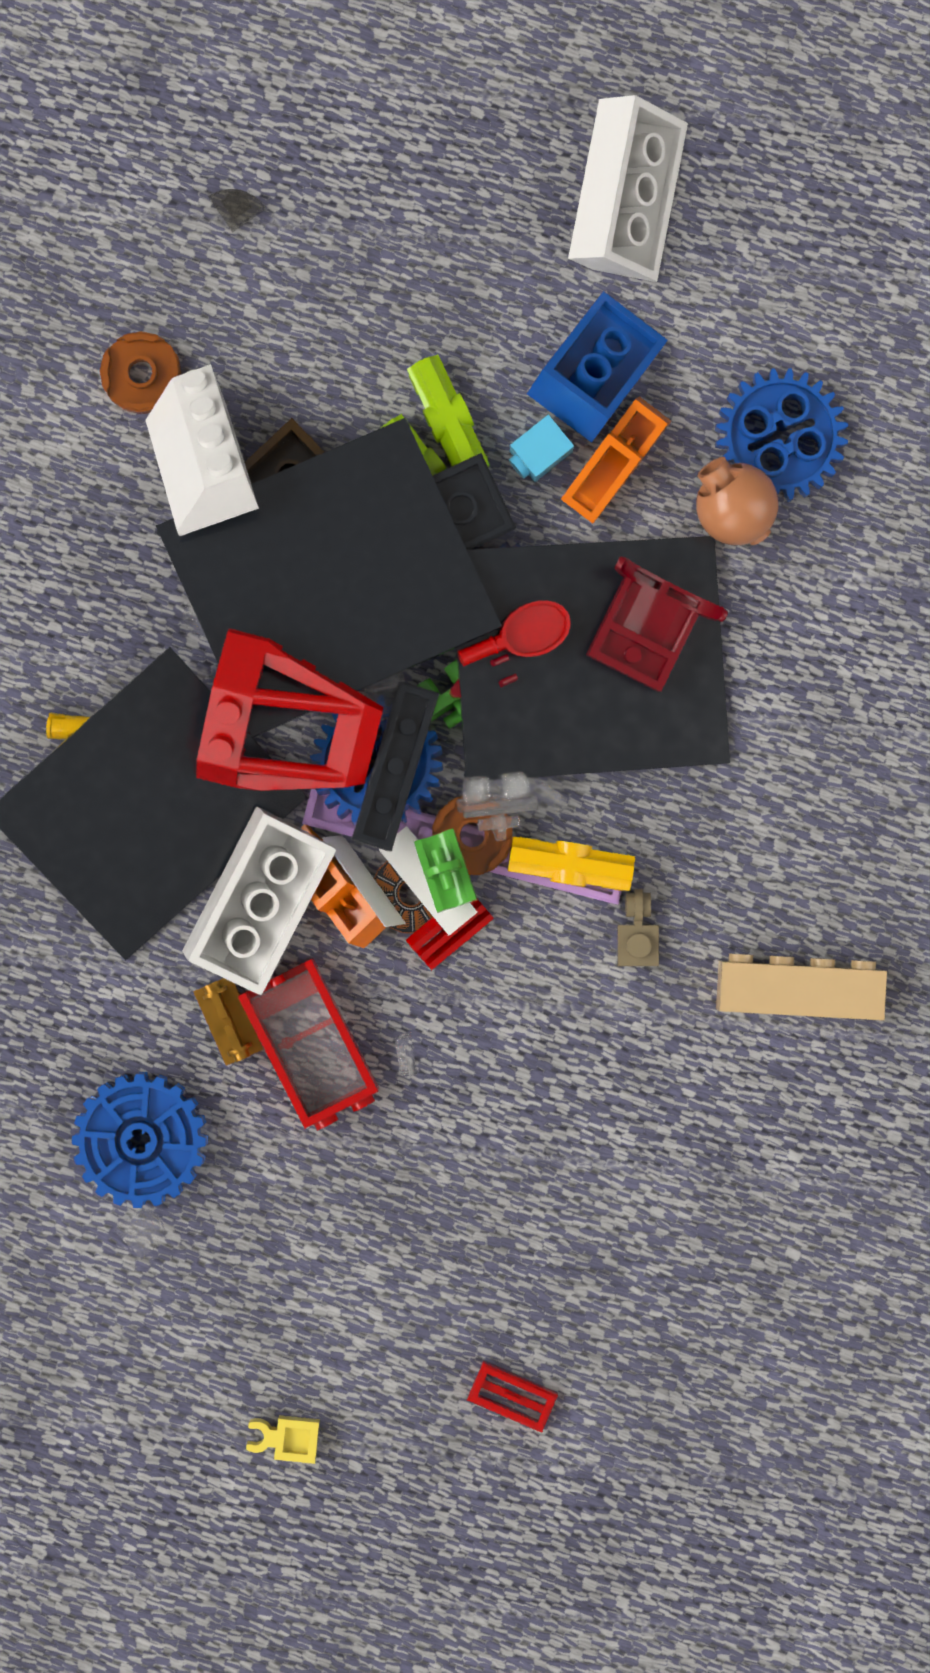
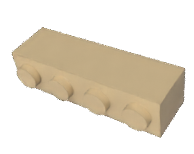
[716,953,887,1020]

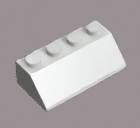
[568,95,688,282]
[146,364,259,536]
[182,806,337,995]

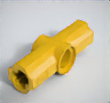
[508,837,635,891]

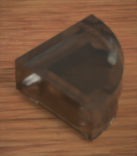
[208,189,265,233]

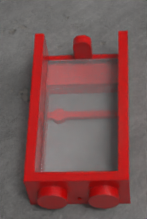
[238,958,379,1131]

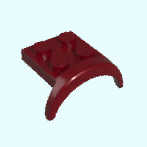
[586,556,728,692]

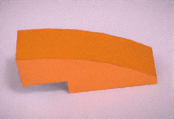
[561,396,671,524]
[301,824,386,948]

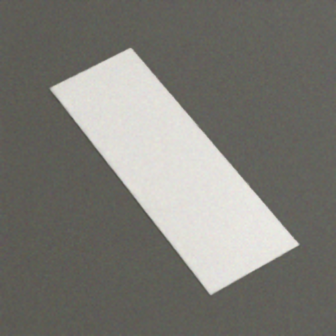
[379,826,477,936]
[321,835,406,927]

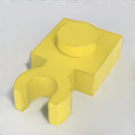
[246,1415,320,1464]

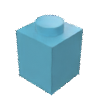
[509,414,574,482]

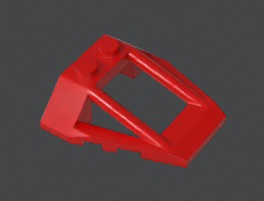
[196,628,384,791]

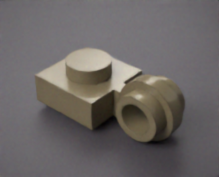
[617,889,659,966]

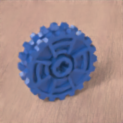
[72,1072,209,1208]

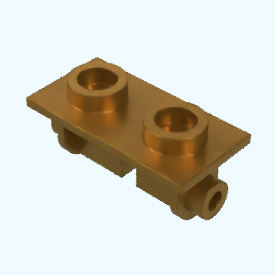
[193,978,263,1066]

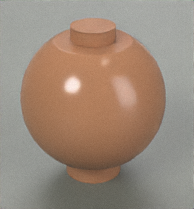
[696,457,779,545]

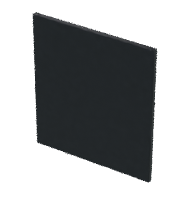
[156,418,502,738]
[456,536,731,782]

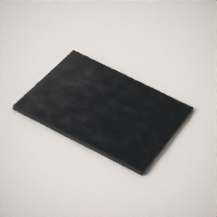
[0,646,307,961]

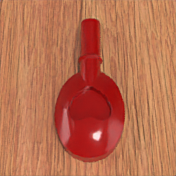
[457,600,570,666]

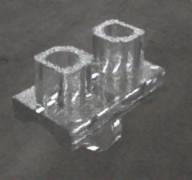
[457,772,538,841]

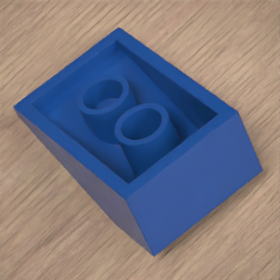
[527,291,668,443]

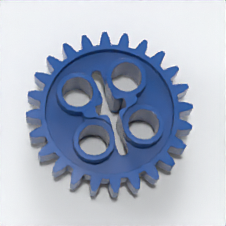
[714,368,848,502]
[310,697,444,826]

